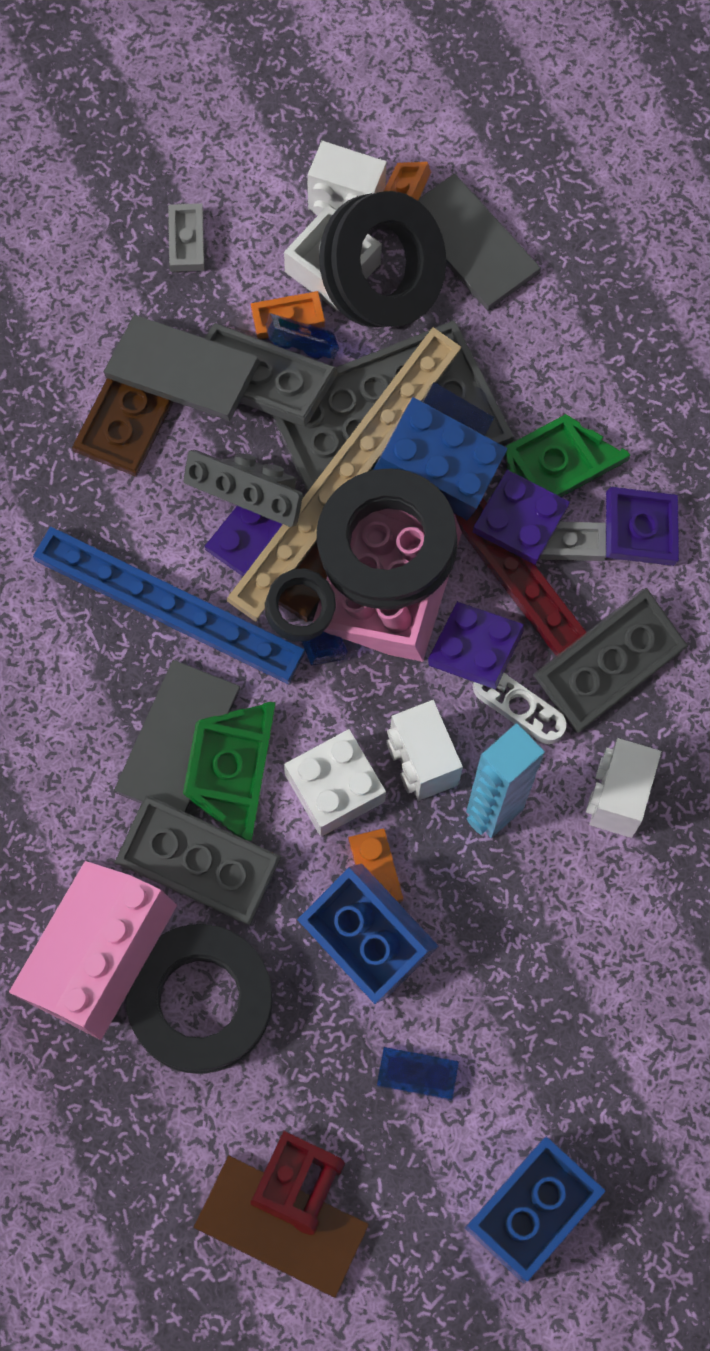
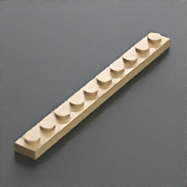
[227,327,461,622]

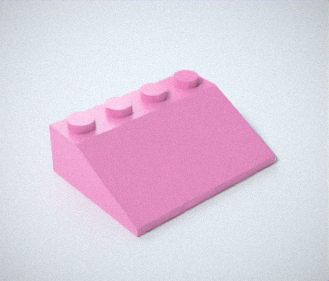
[313,509,462,662]
[9,861,177,1040]

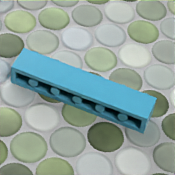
[466,723,545,838]

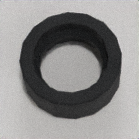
[265,569,336,642]

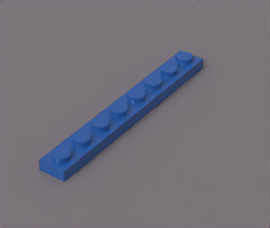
[33,526,305,685]

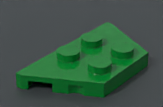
[505,414,630,497]
[183,701,276,842]

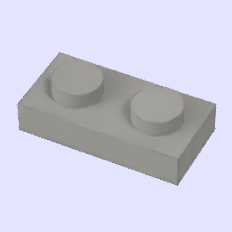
[168,203,205,272]
[539,522,606,561]

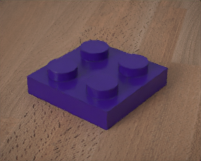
[473,470,570,565]
[606,487,679,566]
[205,506,283,576]
[428,601,524,690]

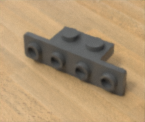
[183,450,303,527]

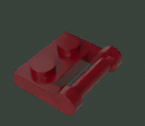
[250,1131,345,1235]

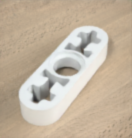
[473,673,566,744]

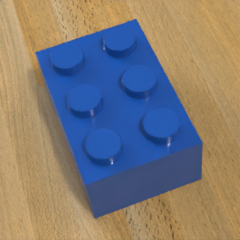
[373,397,508,520]
[297,863,439,1004]
[464,1136,605,1283]

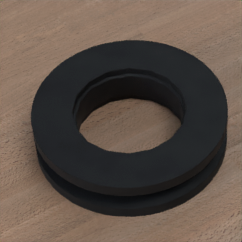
[319,191,446,328]
[317,469,458,610]
[125,924,272,1074]

